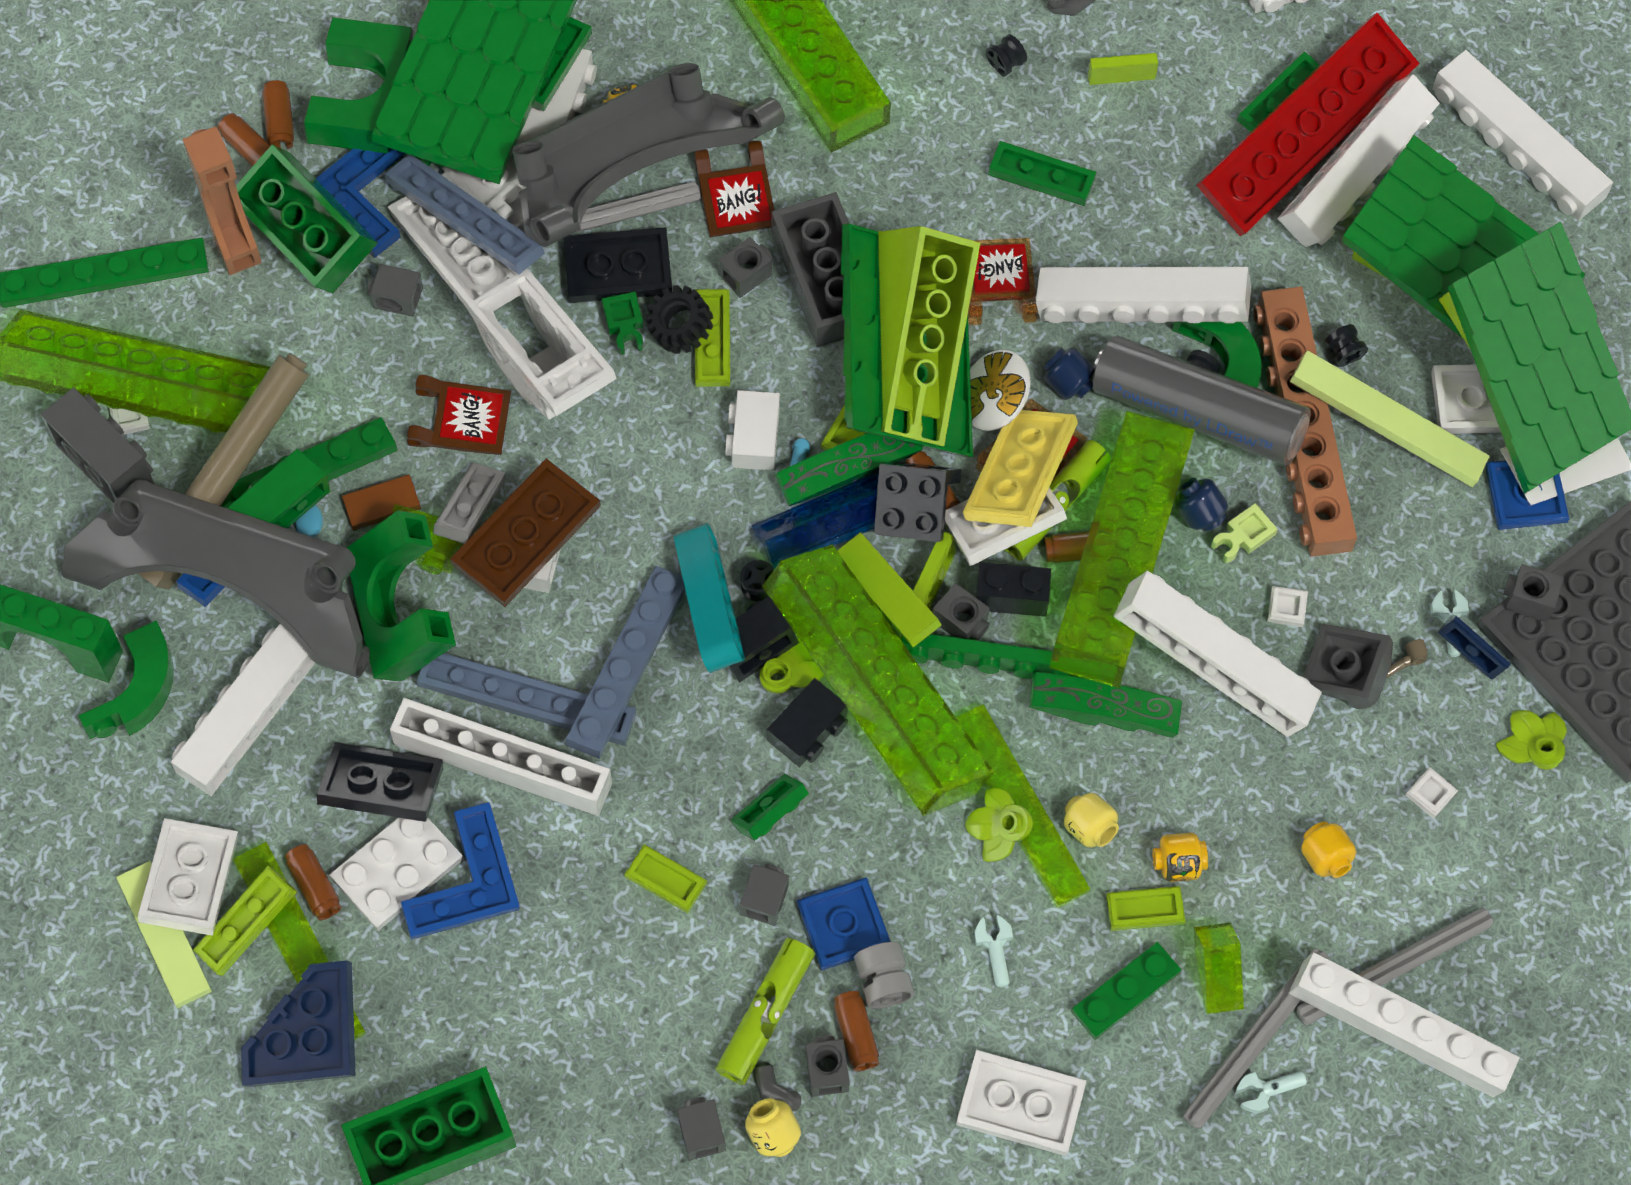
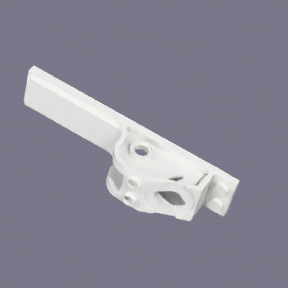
[388,172,617,420]

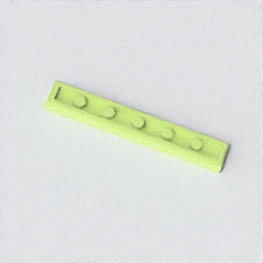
[1290,350,1489,488]

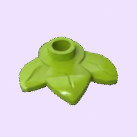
[759,636,827,694]
[1496,710,1567,770]
[965,788,1033,862]

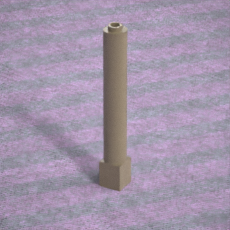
[138,353,309,590]

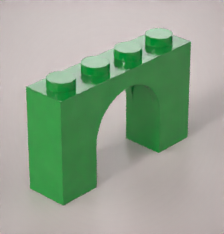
[304,17,413,153]
[346,510,456,682]
[0,584,123,683]

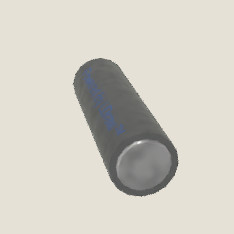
[1093,335,1311,466]

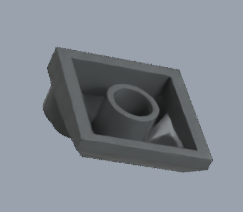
[1303,624,1393,709]

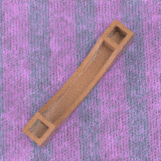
[182,126,262,275]

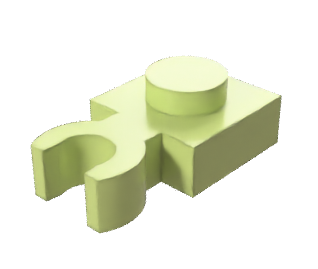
[1211,503,1278,563]

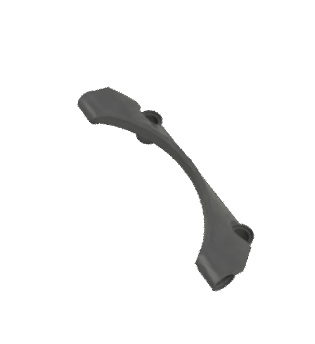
[512,63,785,247]
[61,479,370,678]

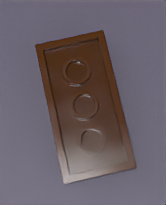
[450,458,601,607]

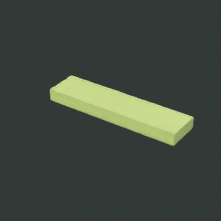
[116,861,212,1008]

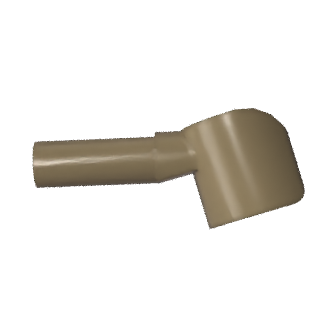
[1387,639,1428,678]

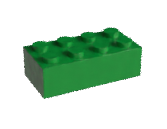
[236,144,378,294]
[341,1066,517,1185]

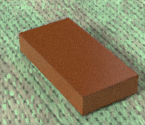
[342,474,421,531]

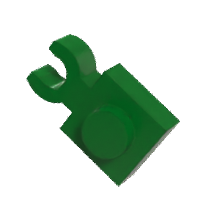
[602,291,643,355]

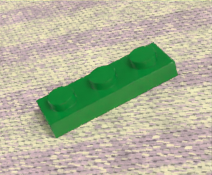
[532,17,592,111]
[1237,51,1320,132]
[988,141,1096,206]
[1071,942,1182,1040]

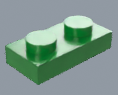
[730,773,809,841]

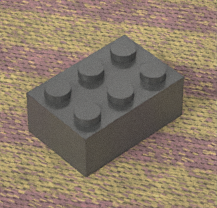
[40,387,154,503]

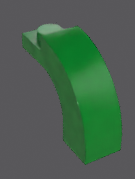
[1172,322,1261,388]
[78,620,174,739]

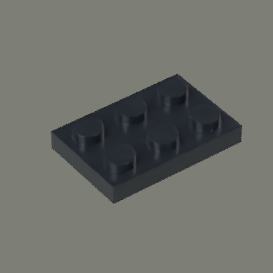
[564,227,672,303]
[317,742,443,822]

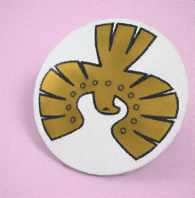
[970,350,1030,431]

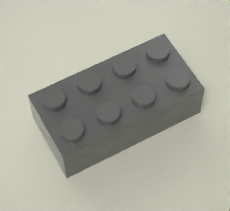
[771,192,849,347]

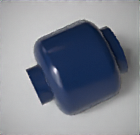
[1043,348,1094,400]
[1175,478,1228,532]

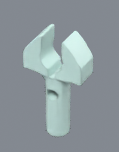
[1430,590,1469,657]
[974,915,1013,987]
[1235,1071,1307,1114]

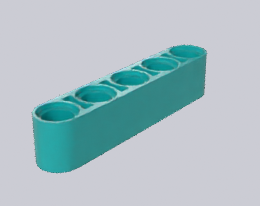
[674,523,745,673]

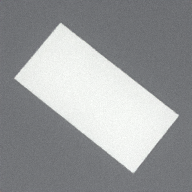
[1500,438,1631,505]

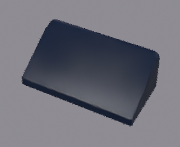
[1438,614,1511,679]

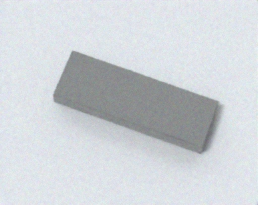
[433,462,505,544]

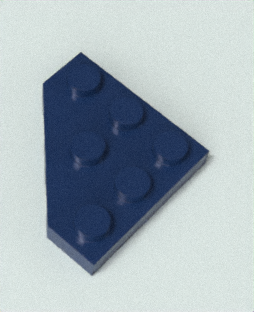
[241,960,356,1087]

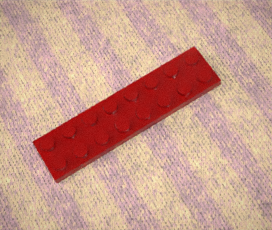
[1196,13,1420,236]

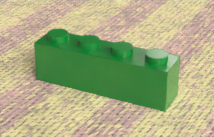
[224,449,331,529]

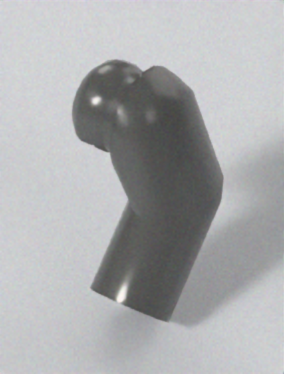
[1047,0,1096,16]
[755,1065,802,1112]

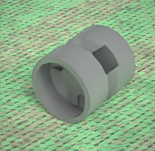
[854,942,915,1009]

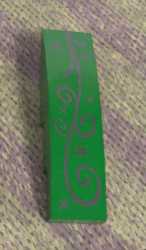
[775,433,923,506]
[1029,672,1182,738]

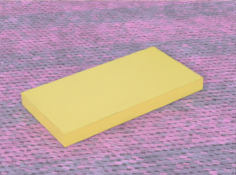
[963,410,1078,527]

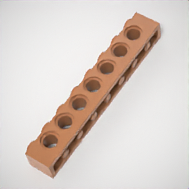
[1253,287,1357,557]

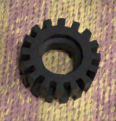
[645,285,713,354]

